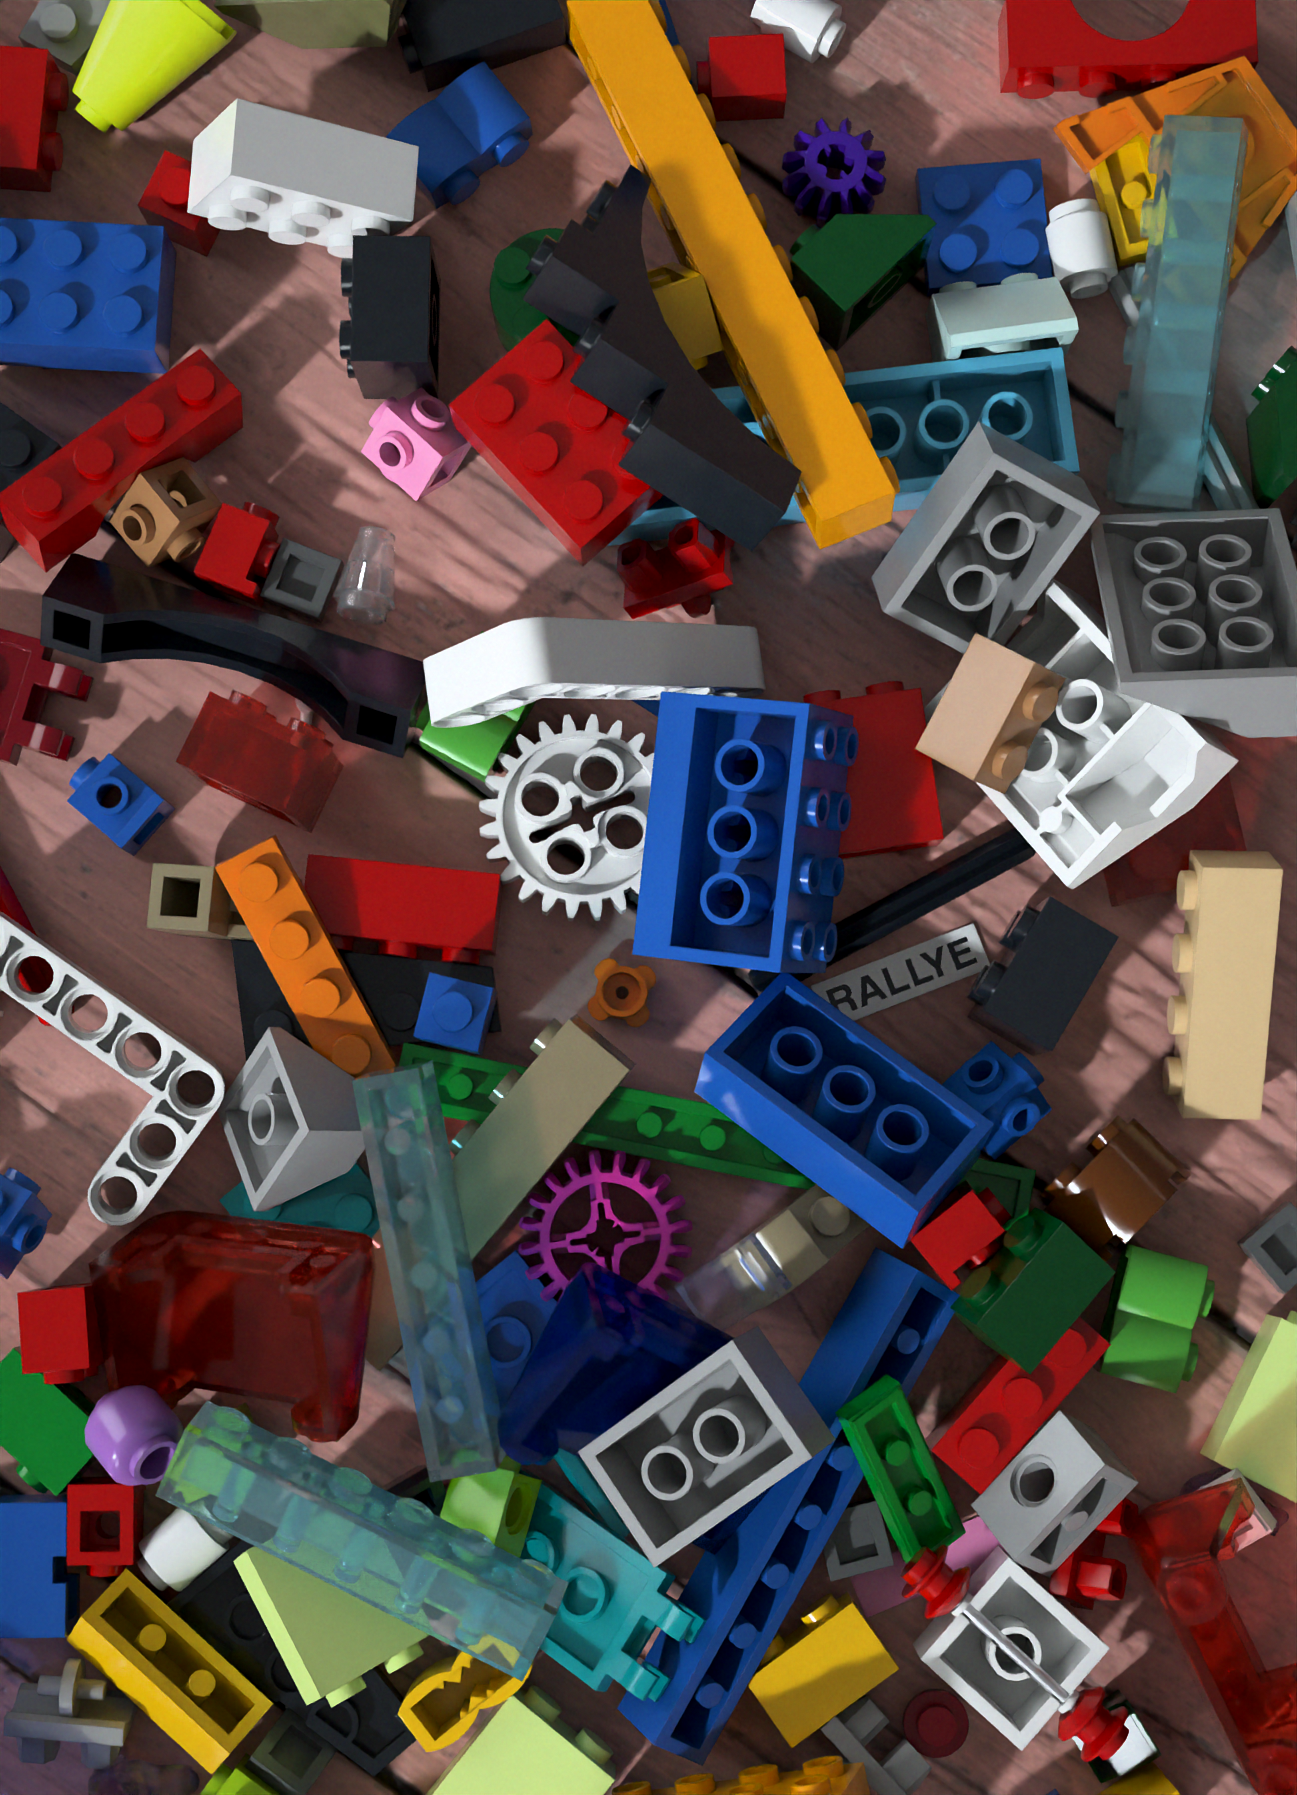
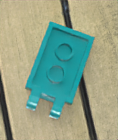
[447,1467,707,1702]

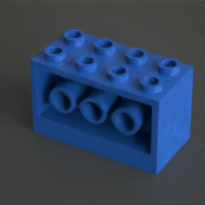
[632,691,859,973]

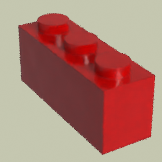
[304,854,503,965]
[925,1316,1111,1495]

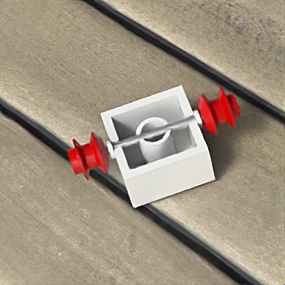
[900,1544,1129,1762]

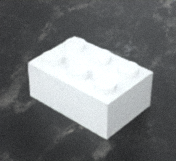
[187,98,419,258]

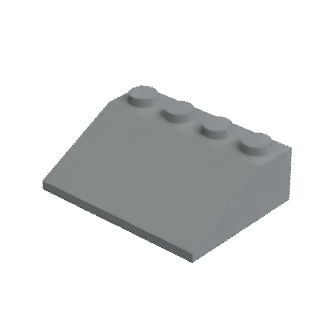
[1088,508,1297,738]

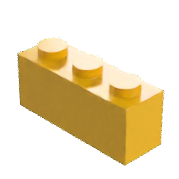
[66,1568,274,1775]

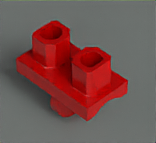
[616,517,734,619]
[1048,1497,1139,1610]

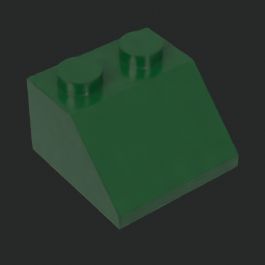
[789,214,937,352]
[1246,345,1297,509]
[950,1207,1116,1374]

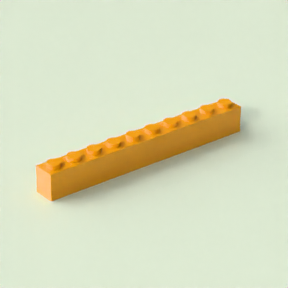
[567,0,900,550]

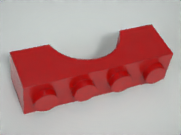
[998,0,1259,99]
[0,348,243,573]

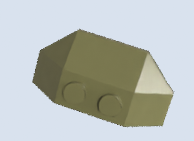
[214,0,407,49]

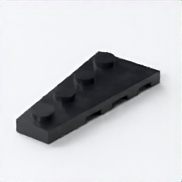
[231,939,502,1061]
[166,1523,417,1776]

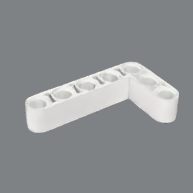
[423,617,766,728]
[0,911,225,1226]

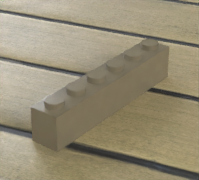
[320,1014,636,1371]

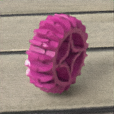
[518,1150,693,1325]

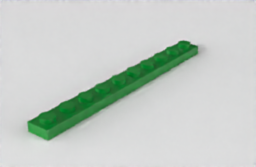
[390,1042,1036,1231]

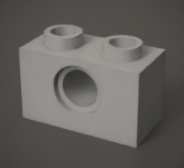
[971,1410,1139,1577]

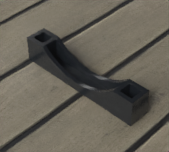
[40,553,428,758]

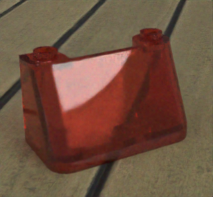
[88,1210,376,1443]
[1127,1477,1297,1795]

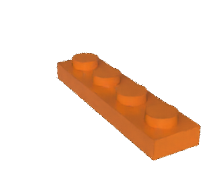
[215,834,397,1085]

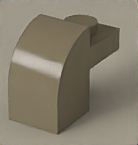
[147,863,302,941]
[719,1183,870,1309]

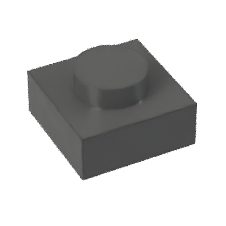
[260,538,345,623]
[1237,1202,1297,1294]
[822,1497,894,1582]
[245,1707,338,1795]

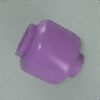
[85,1385,185,1486]

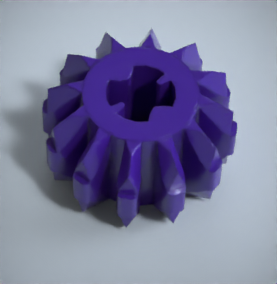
[782,117,886,228]

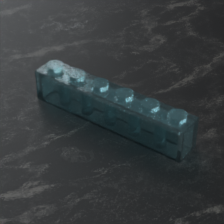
[1107,115,1249,512]
[352,1061,508,1482]
[155,1401,569,1681]

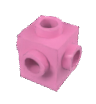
[361,387,472,501]

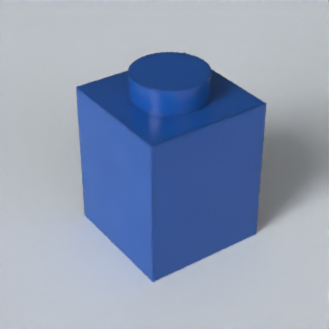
[413,972,498,1055]

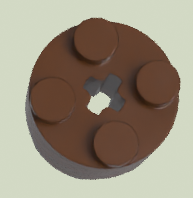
[1041,1115,1192,1262]

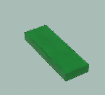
[835,1374,966,1564]

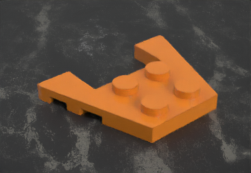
[1053,56,1297,326]

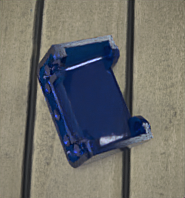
[497,1262,776,1555]

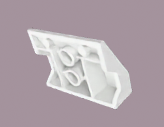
[924,578,1239,889]

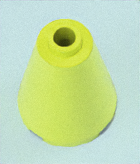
[72,0,237,133]

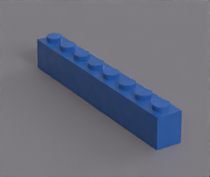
[617,1247,960,1766]

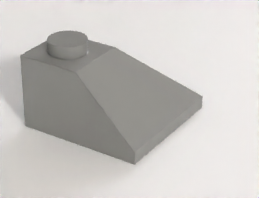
[217,1027,377,1211]

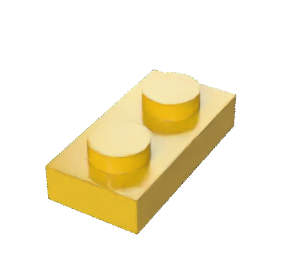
[1089,135,1181,267]

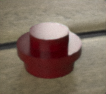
[902,1689,969,1758]

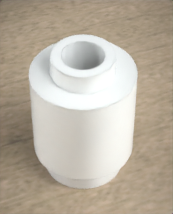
[750,0,846,63]
[1045,199,1118,299]
[137,1494,238,1592]

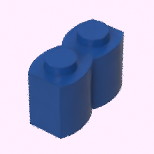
[386,62,533,209]

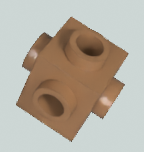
[109,457,222,568]

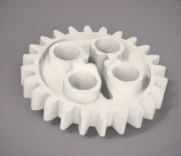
[479,714,654,921]

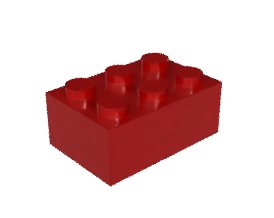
[449,319,664,566]

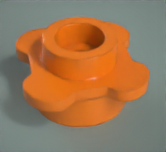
[588,958,656,1027]

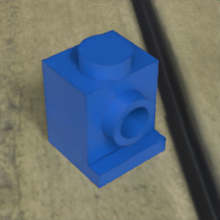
[67,753,175,856]

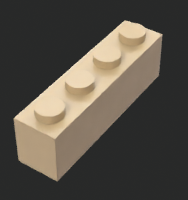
[1162,850,1283,1120]

